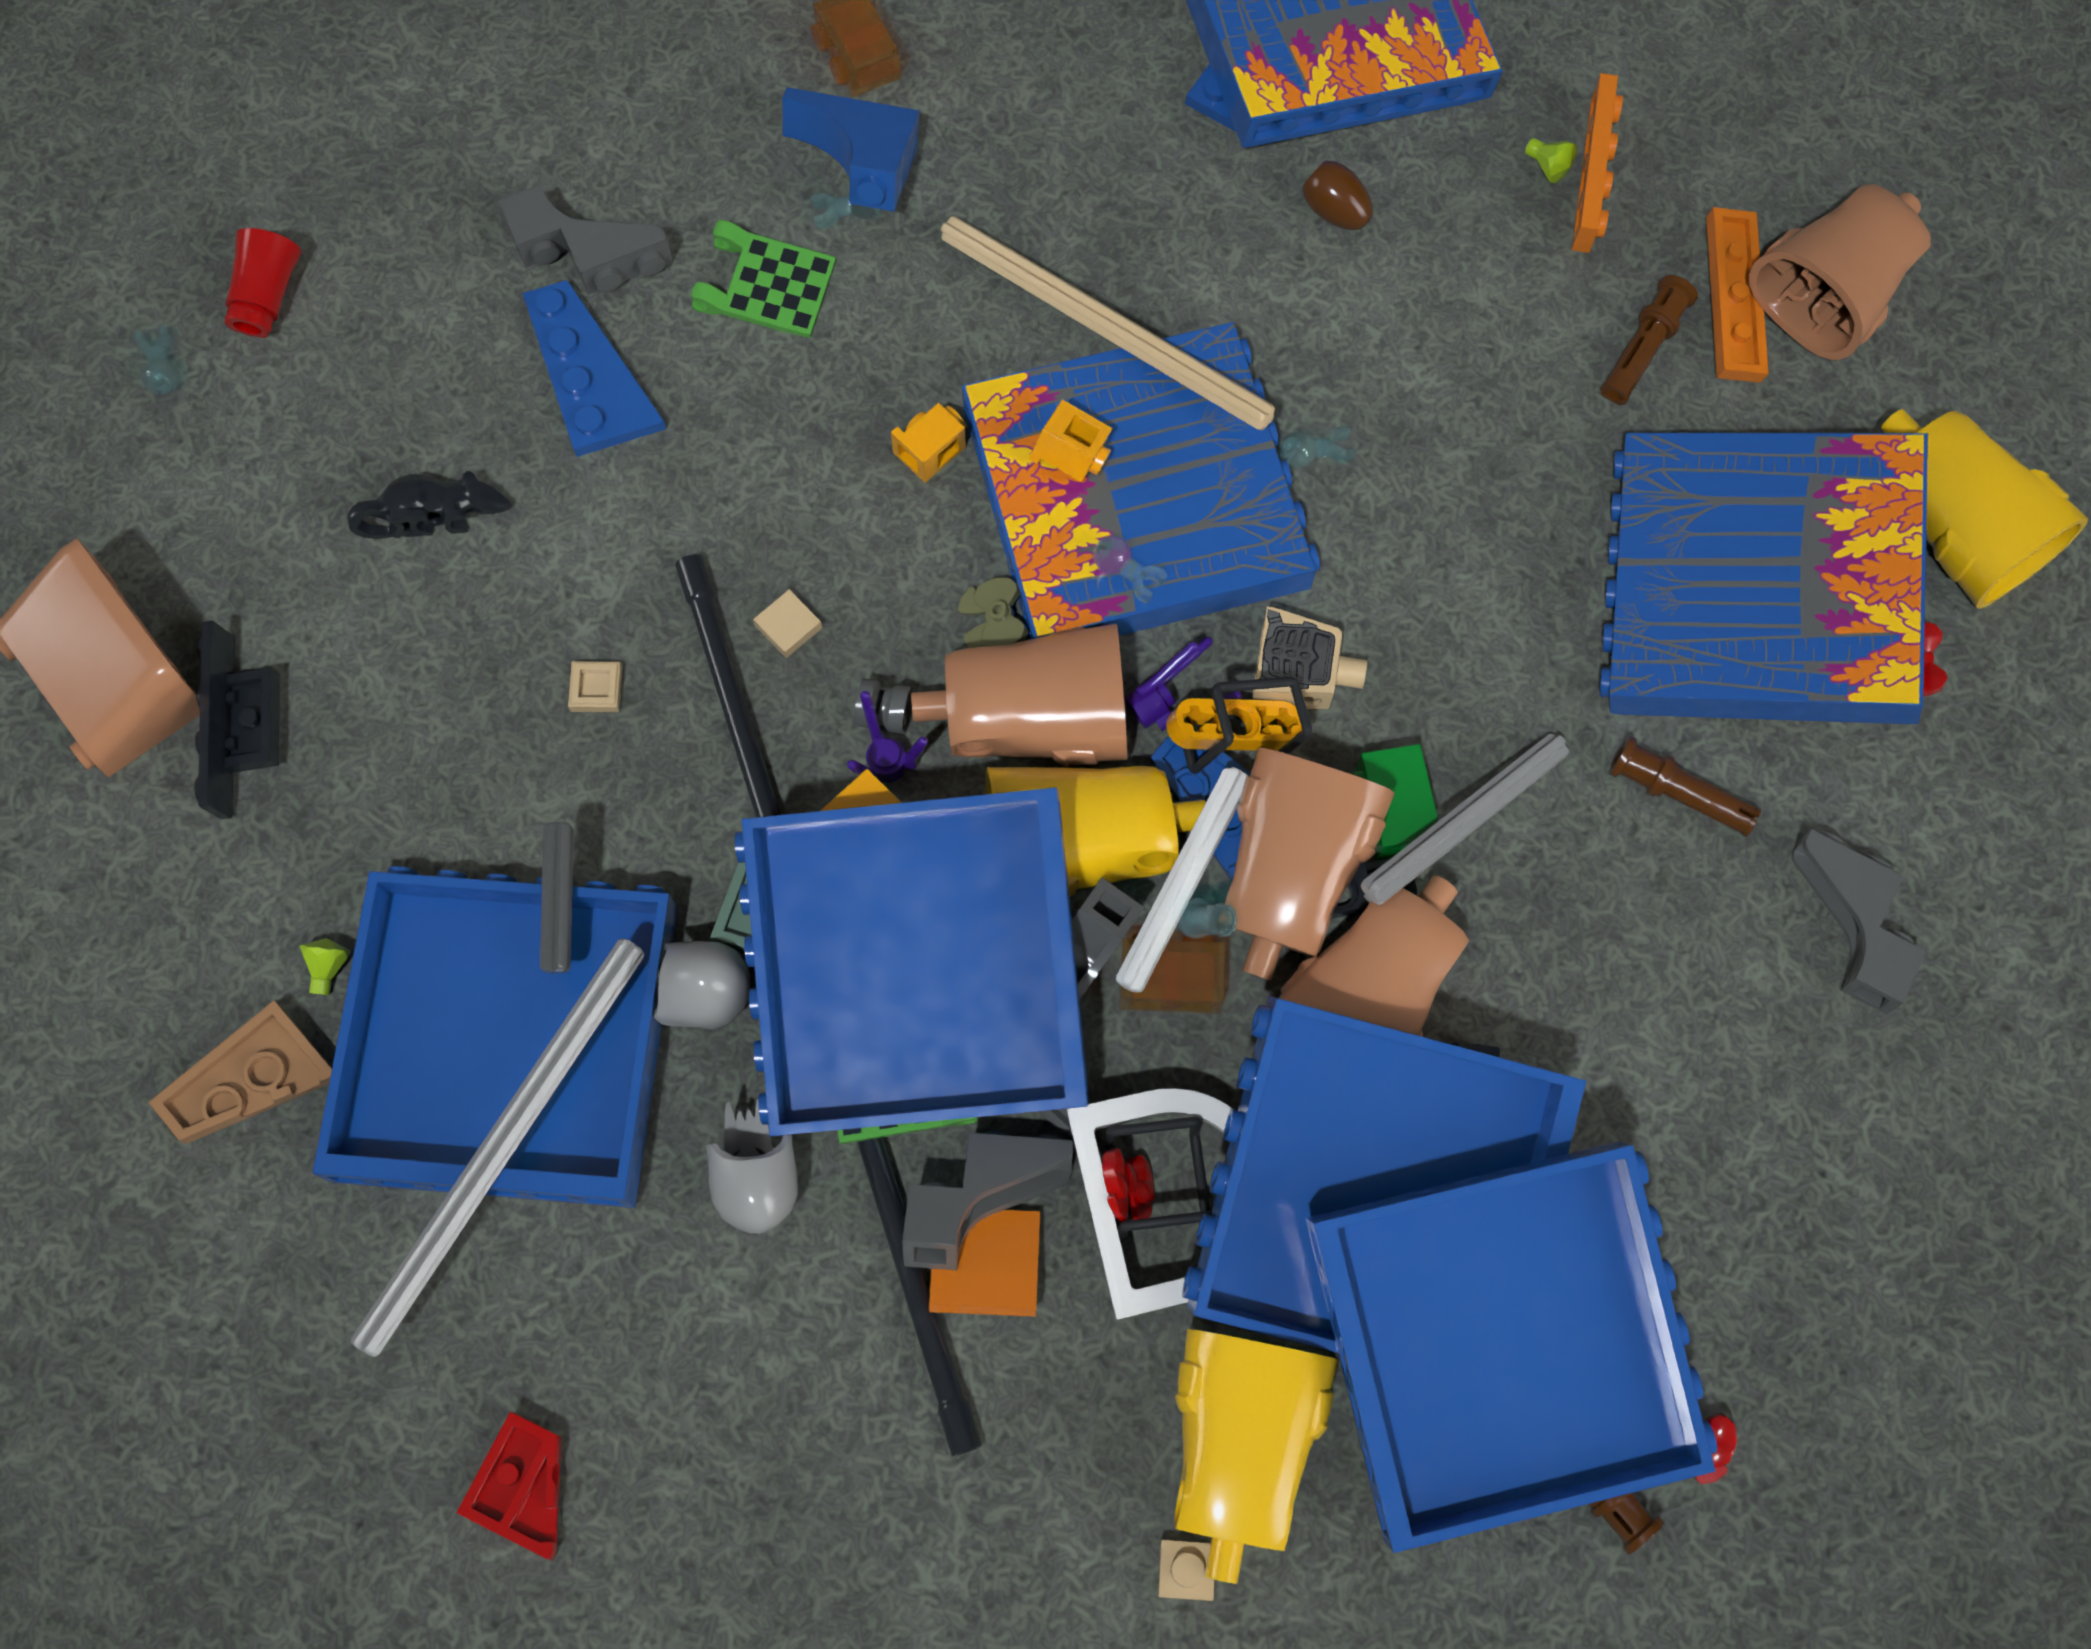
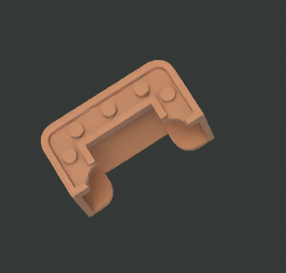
[0,537,200,777]

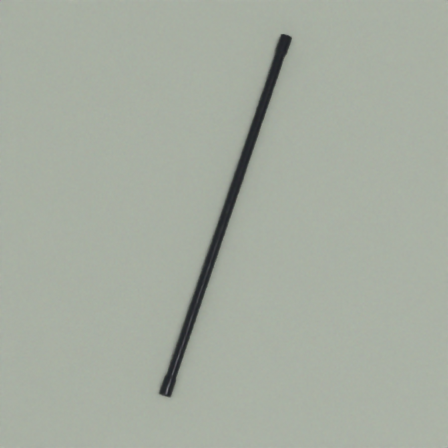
[675,554,982,1457]

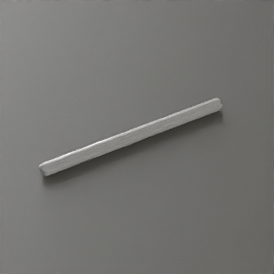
[351,938,644,1357]

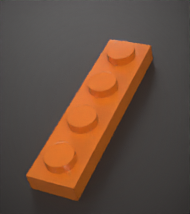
[1571,73,1623,253]
[1706,207,1769,383]

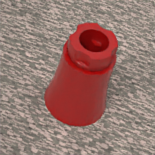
[224,228,302,338]

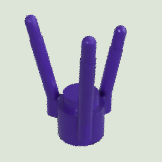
[1124,637,1241,732]
[847,691,928,783]

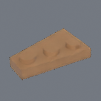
[148,1000,332,1144]

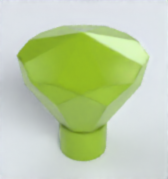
[1525,138,1577,183]
[299,938,351,995]

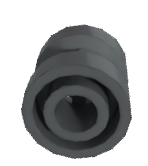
[854,678,912,735]

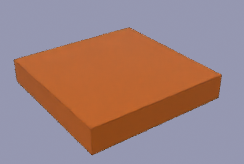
[929,1210,1040,1317]

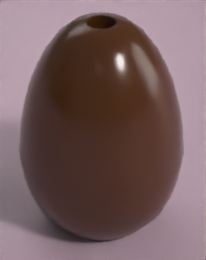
[1302,161,1373,230]

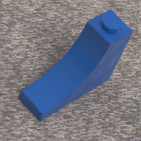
[782,87,919,211]

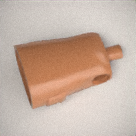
[1749,184,1931,360]
[911,623,1127,767]
[1219,748,1395,981]
[1279,875,1469,1037]

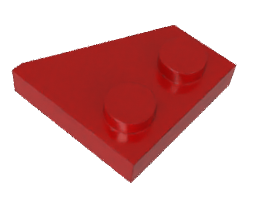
[456,1412,561,1561]

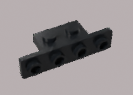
[194,620,280,820]

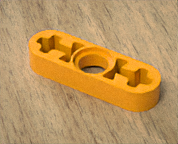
[1166,698,1302,751]

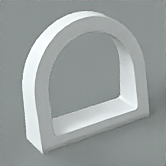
[1067,1088,1233,1320]

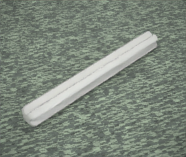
[1116,767,1248,993]

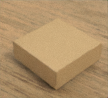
[753,589,822,658]
[568,661,623,712]

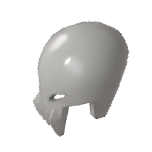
[653,941,750,1030]
[706,1099,798,1234]

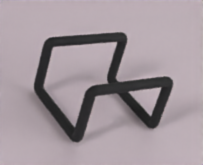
[1183,677,1312,774]
[1105,1117,1212,1239]

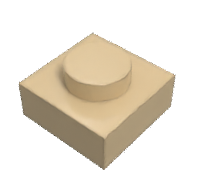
[1158,1540,1214,1601]

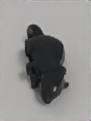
[347,471,511,539]

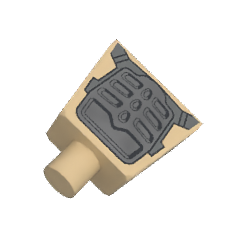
[1252,606,1367,709]

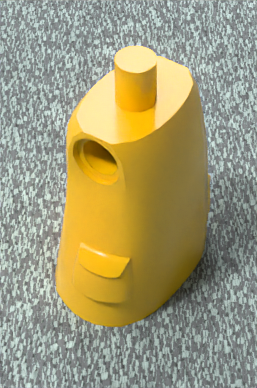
[1881,409,2089,609]
[986,766,1206,898]
[1173,1329,1338,1584]

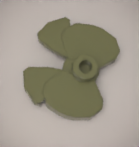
[958,578,1029,648]

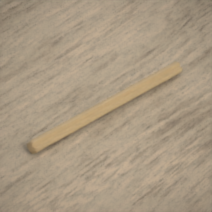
[941,216,1275,430]

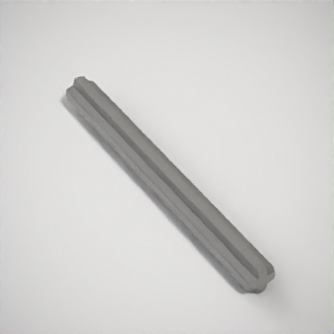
[1361,734,1569,905]

